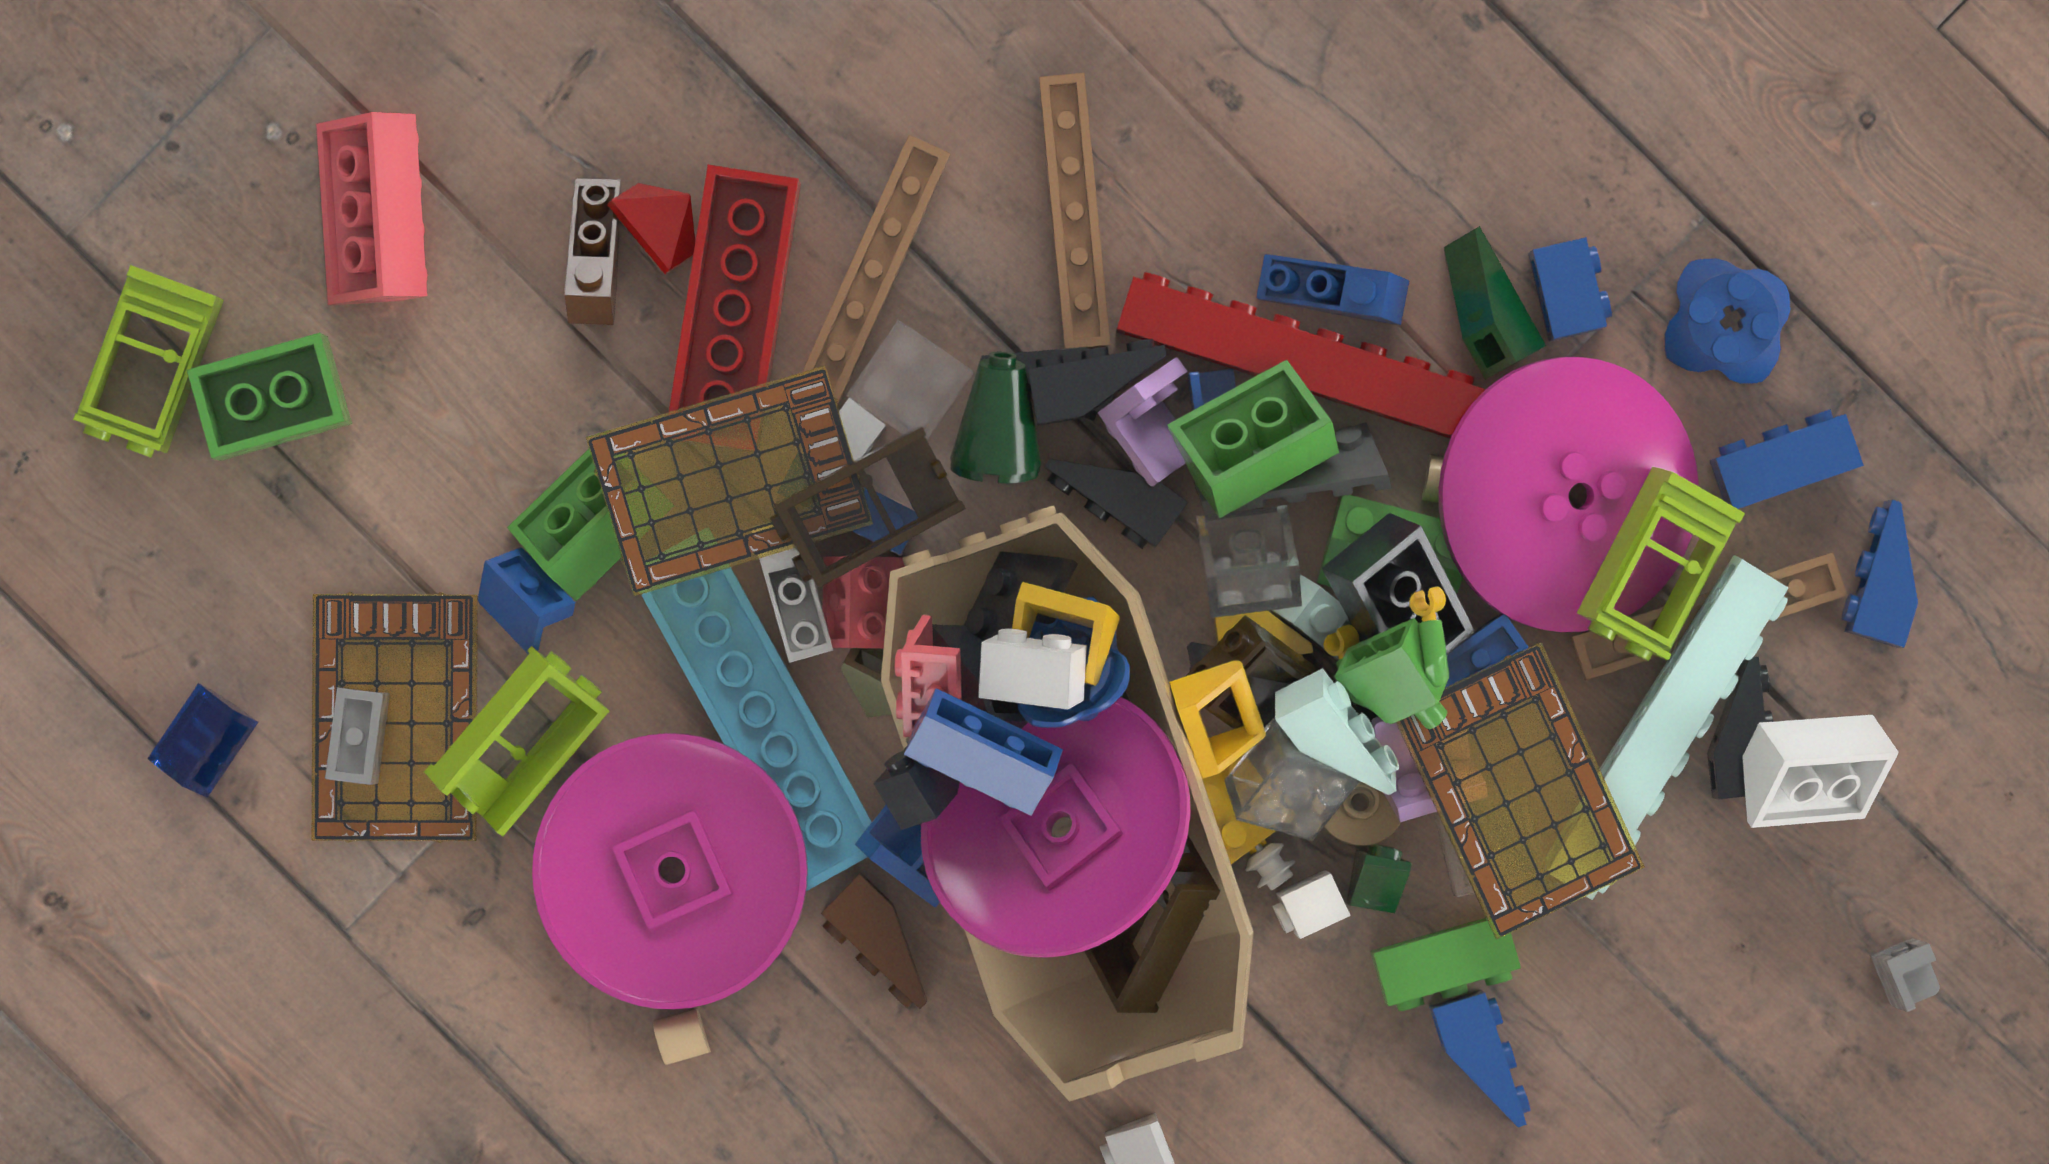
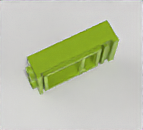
[73,265,224,458]
[1577,466,1745,661]
[424,646,610,837]

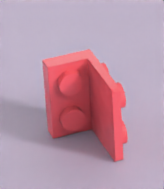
[822,556,905,649]
[895,615,962,737]

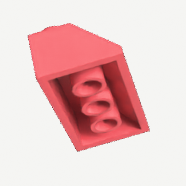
[316,112,428,305]

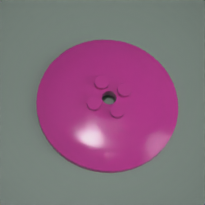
[1439,357,1699,632]
[921,697,1190,958]
[532,733,808,1009]

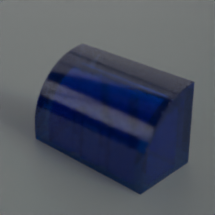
[147,683,258,798]

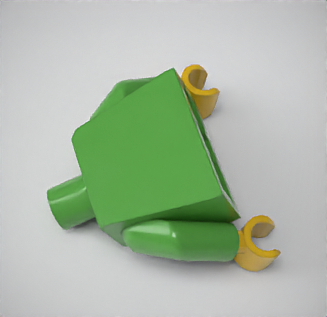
[1323,586,1449,729]

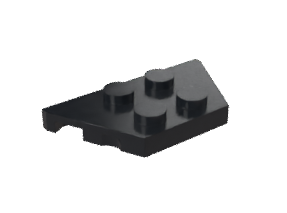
[963,551,1078,641]

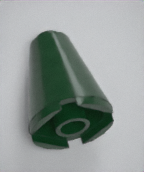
[950,351,1041,484]

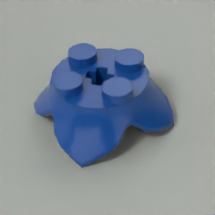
[1664,258,1790,384]
[1010,597,1130,728]

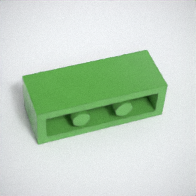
[1370,916,1521,1011]

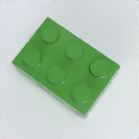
[187,333,352,461]

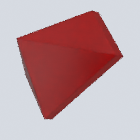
[607,183,695,275]

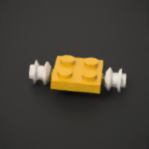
[1202,752,1295,890]

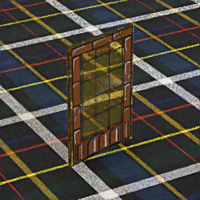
[586,365,873,597]
[311,592,478,843]
[1396,642,1645,939]

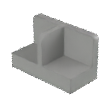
[325,687,390,785]
[1870,938,1940,1012]

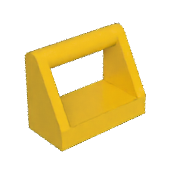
[1012,582,1120,686]
[1169,660,1266,779]

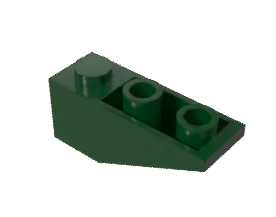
[1444,226,1546,380]
[1346,844,1412,914]

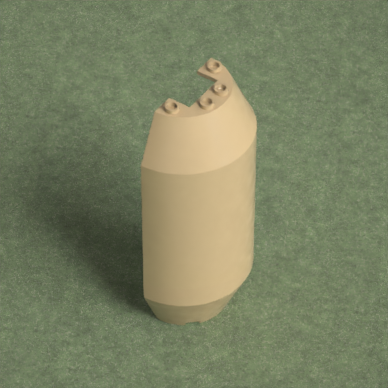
[881,505,1254,1102]

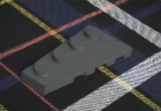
[1192,422,1392,515]

